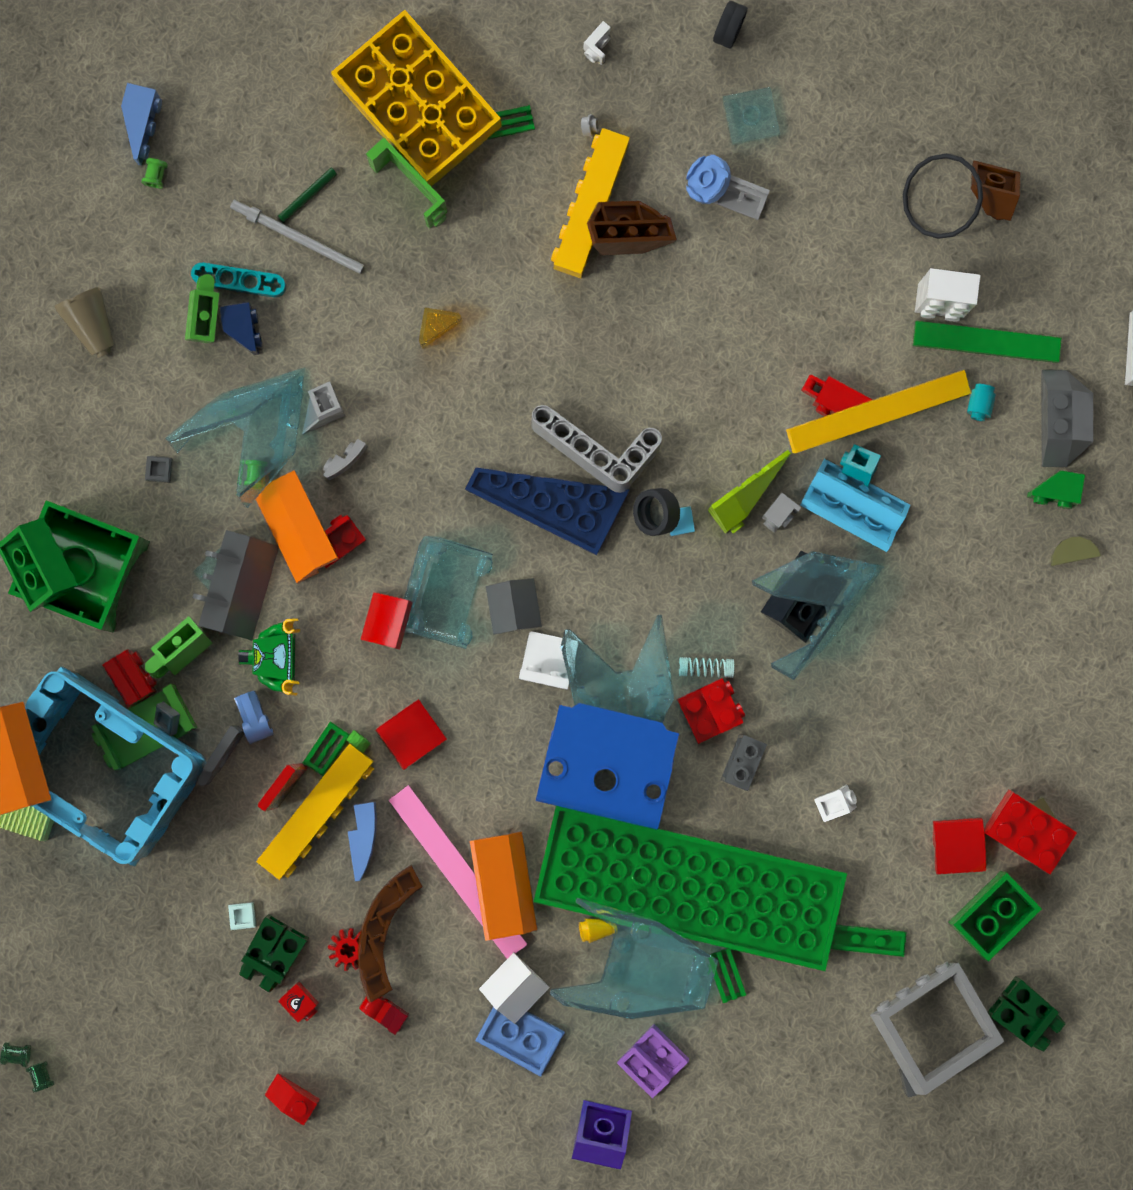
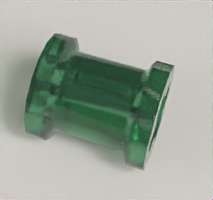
[0,1042,31,1068]
[25,1060,55,1093]

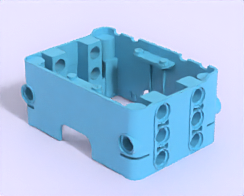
[25,666,206,866]

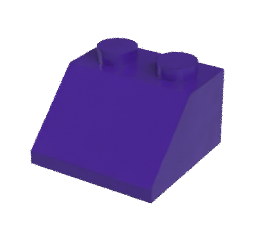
[572,1100,632,1170]

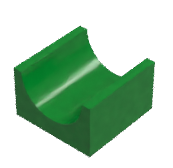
[8,500,150,633]

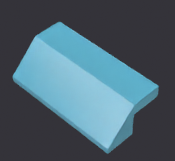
[800,459,910,552]

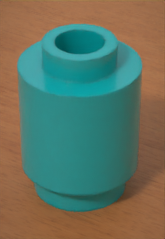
[967,384,996,421]

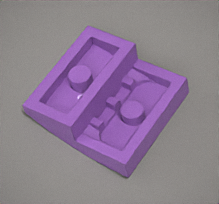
[617,1024,689,1098]

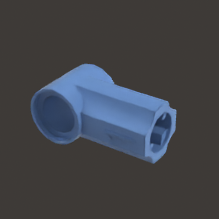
[234,691,274,744]

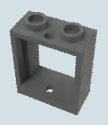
[720,735,767,791]

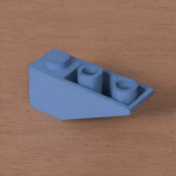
[121,83,162,166]

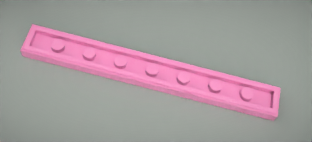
[389,785,527,959]

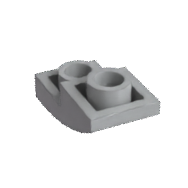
[323,439,368,480]

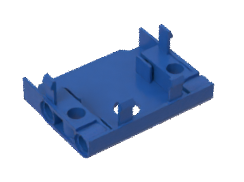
[536,703,679,830]

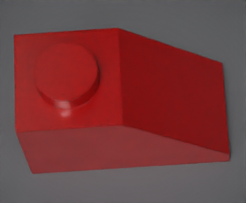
[265,1073,320,1126]

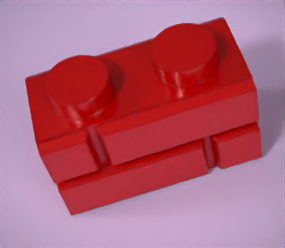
[102,649,157,707]

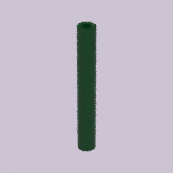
[278,167,338,223]

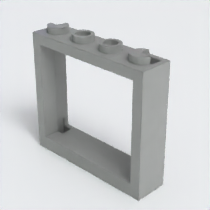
[870,961,1004,1095]

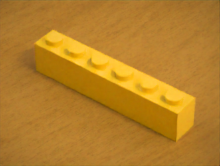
[551,128,630,279]
[256,743,375,880]

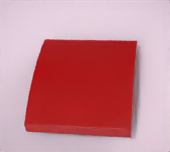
[360,592,413,650]
[375,699,447,770]
[933,818,986,875]

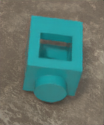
[840,444,881,487]

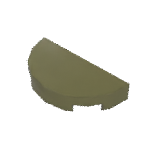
[1051,537,1101,566]

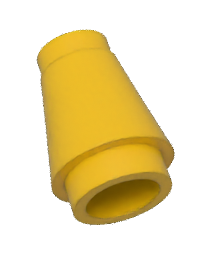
[579,919,617,943]

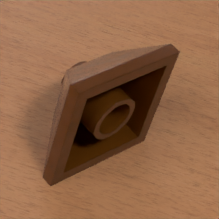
[971,160,1020,221]

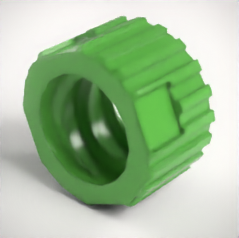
[346,730,371,753]

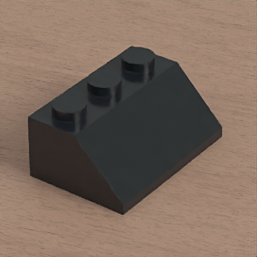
[761,551,845,643]

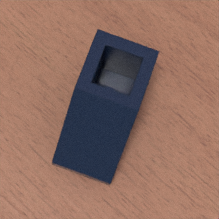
[220,302,262,355]

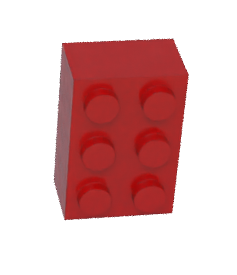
[984,789,1077,875]

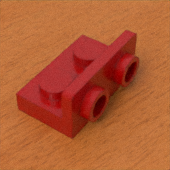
[324,515,366,569]

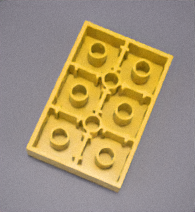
[331,10,502,187]

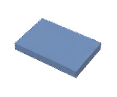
[475,1006,565,1077]

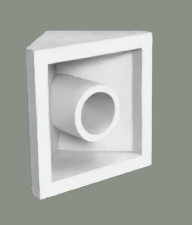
[479,952,550,1024]

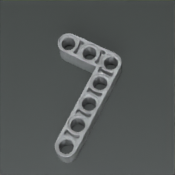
[531,405,662,493]

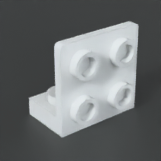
[519,631,577,690]

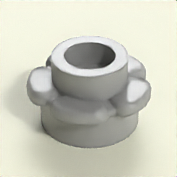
[581,114,600,139]

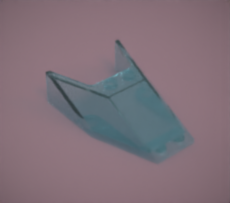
[550,898,718,1019]

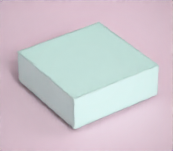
[228,902,256,930]

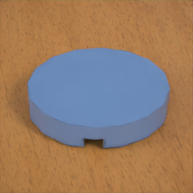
[686,155,731,204]

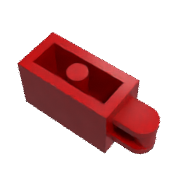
[801,375,872,416]

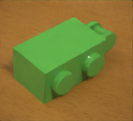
[185,274,219,343]
[145,616,212,679]

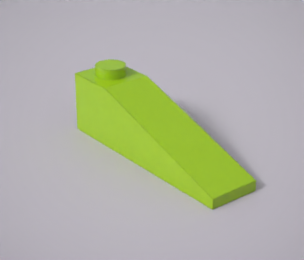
[708,450,791,534]

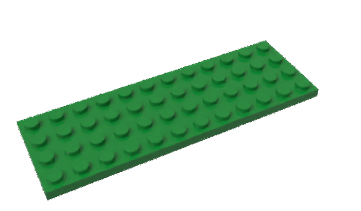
[533,806,847,971]

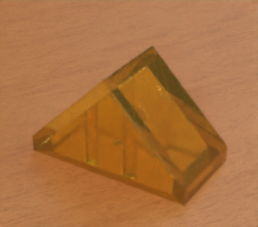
[419,307,463,349]

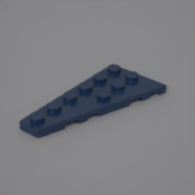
[465,467,630,556]

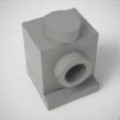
[762,493,801,533]

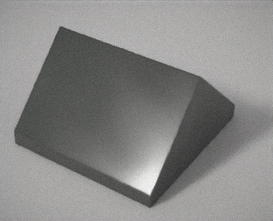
[486,578,542,635]

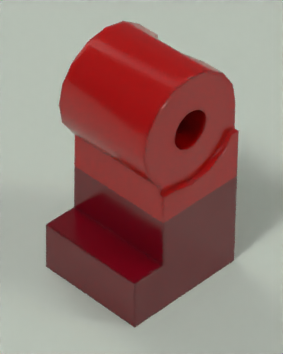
[359,996,409,1035]

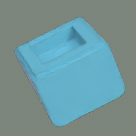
[670,506,695,536]

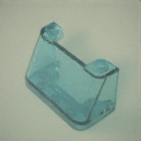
[404,536,493,649]

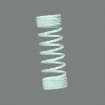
[679,657,734,678]

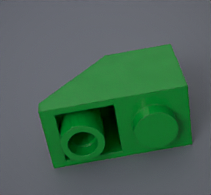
[1027,470,1085,509]

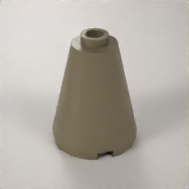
[54,287,114,358]

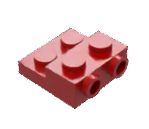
[677,678,745,744]

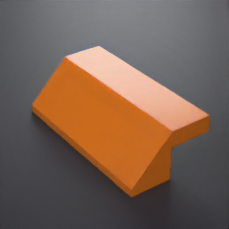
[254,470,338,584]
[0,702,51,815]
[470,832,537,941]

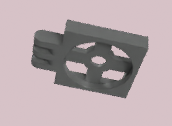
[197,725,245,786]

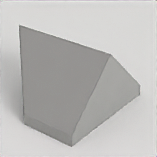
[302,381,345,435]

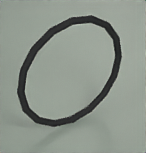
[902,153,983,239]

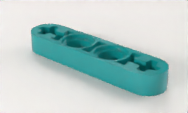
[191,262,286,298]

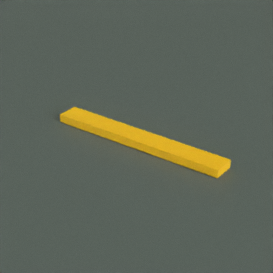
[786,370,971,453]

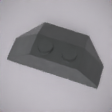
[1041,370,1093,467]

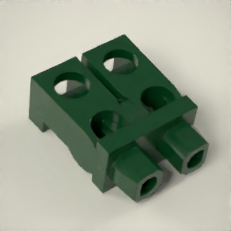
[239,914,309,993]
[987,976,1066,1052]

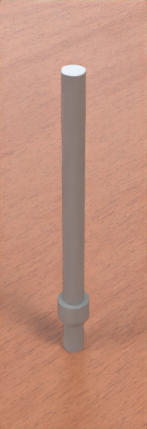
[230,199,365,274]

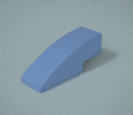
[348,802,377,881]

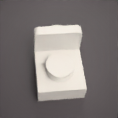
[583,21,611,65]
[814,785,857,822]

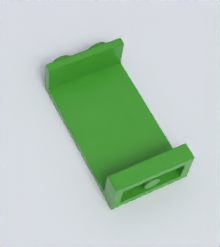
[366,137,447,229]
[91,684,198,770]

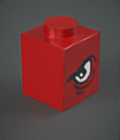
[278,981,319,1023]

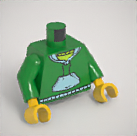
[238,618,300,696]

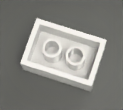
[915,268,980,322]

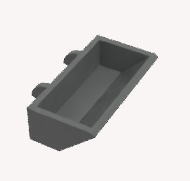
[192,530,279,640]

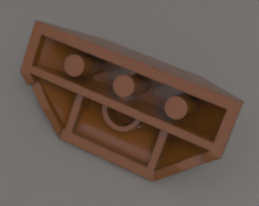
[587,201,677,255]

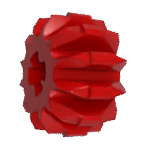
[328,928,361,971]

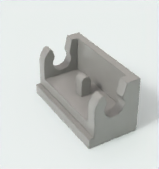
[713,175,770,220]

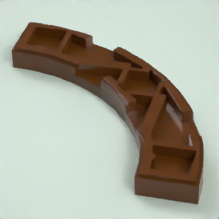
[358,865,423,1002]

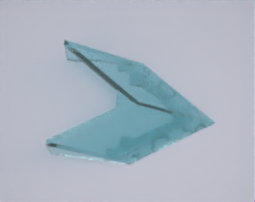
[165,367,305,508]
[752,551,884,680]
[561,615,674,723]

